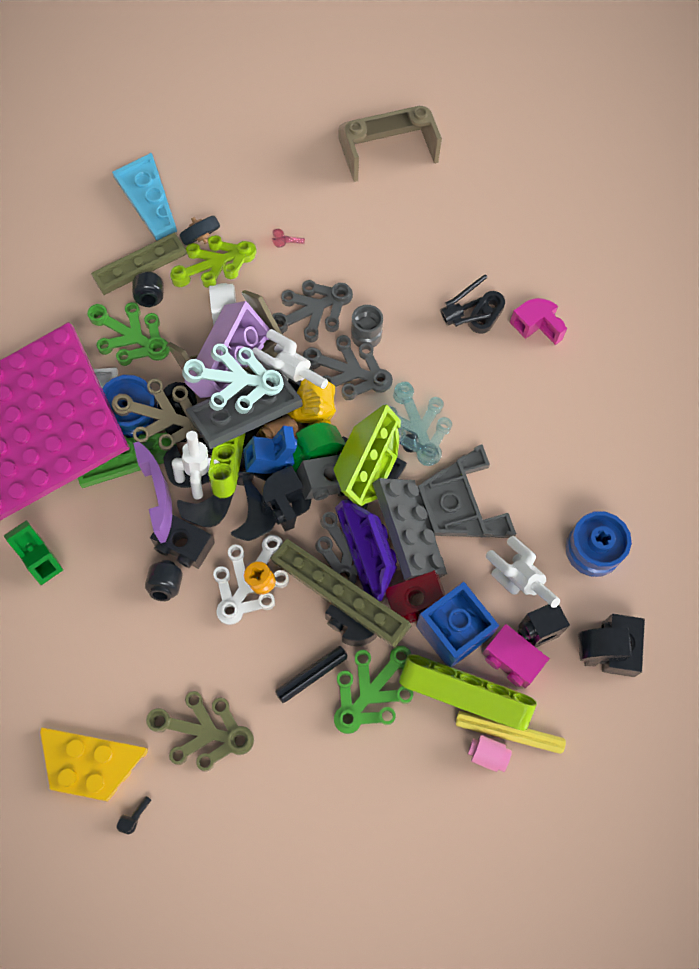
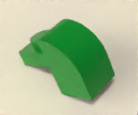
[292,423,346,472]
[3,520,63,586]

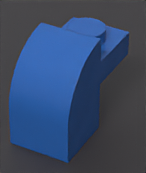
[243,426,297,474]

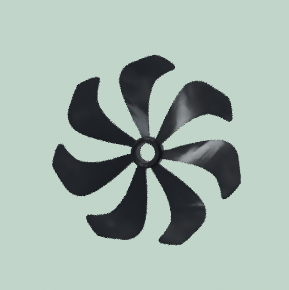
[163,416,312,541]

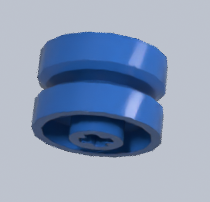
[102,375,158,438]
[565,511,632,577]

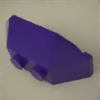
[335,499,397,601]

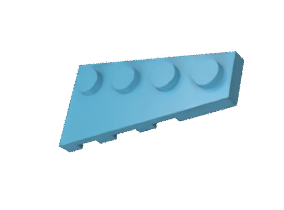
[112,153,177,241]

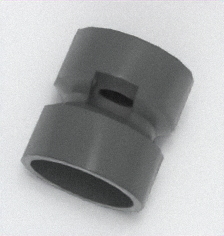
[351,305,383,347]

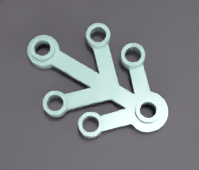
[182,343,283,414]

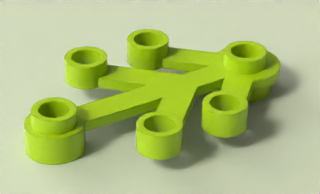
[170,235,257,288]

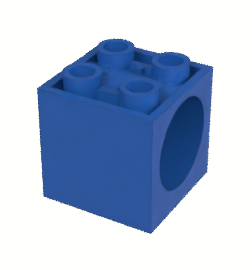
[416,582,499,667]

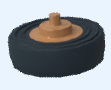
[179,215,220,246]

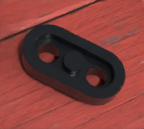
[469,291,505,334]

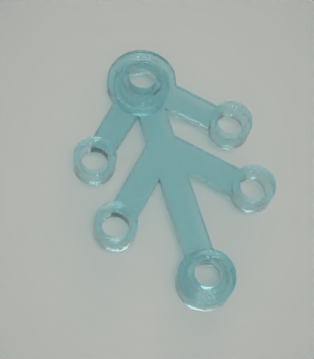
[389,382,452,466]

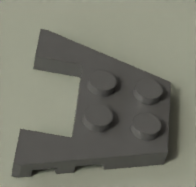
[418,444,516,538]

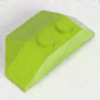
[333,405,401,506]

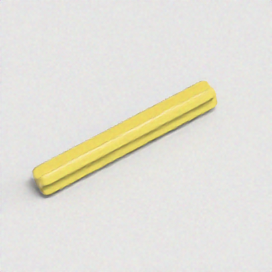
[456,711,566,754]

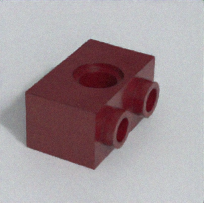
[385,570,446,624]

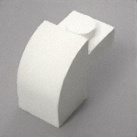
[209,283,236,326]

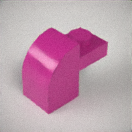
[510,298,567,345]

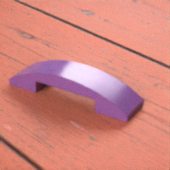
[133,442,172,543]

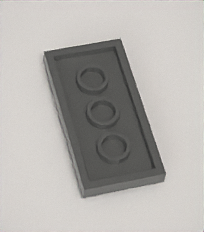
[186,370,303,449]
[373,478,447,580]

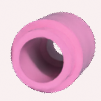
[468,735,512,772]

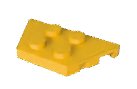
[40,727,148,802]

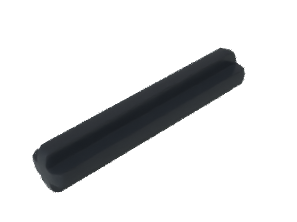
[275,646,348,703]

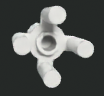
[252,329,328,389]
[172,431,219,499]
[486,536,560,608]

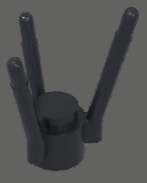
[440,274,491,327]

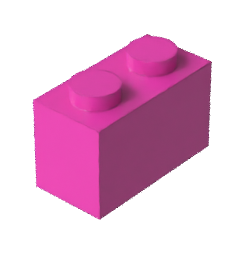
[482,624,550,689]

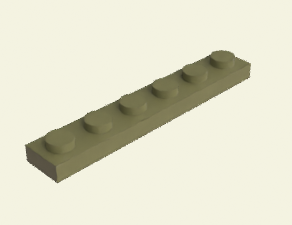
[270,539,411,648]

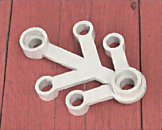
[213,535,289,625]

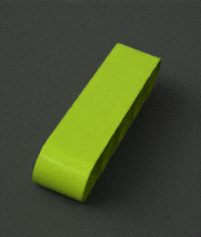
[208,433,245,498]
[399,654,537,731]

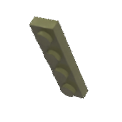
[91,232,187,295]

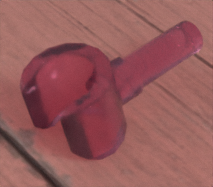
[272,229,305,248]

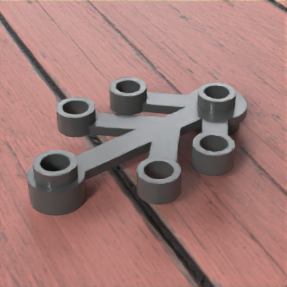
[272,280,353,343]
[303,335,393,400]
[315,499,368,584]

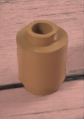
[259,415,299,439]

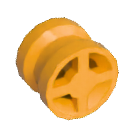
[244,562,276,595]

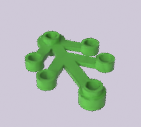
[87,302,170,366]
[334,646,413,734]

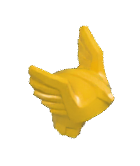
[288,379,336,426]

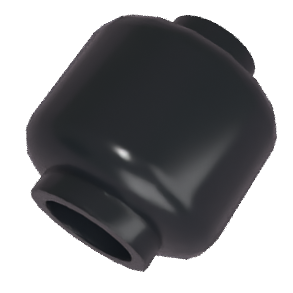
[132,272,164,307]
[145,560,183,601]

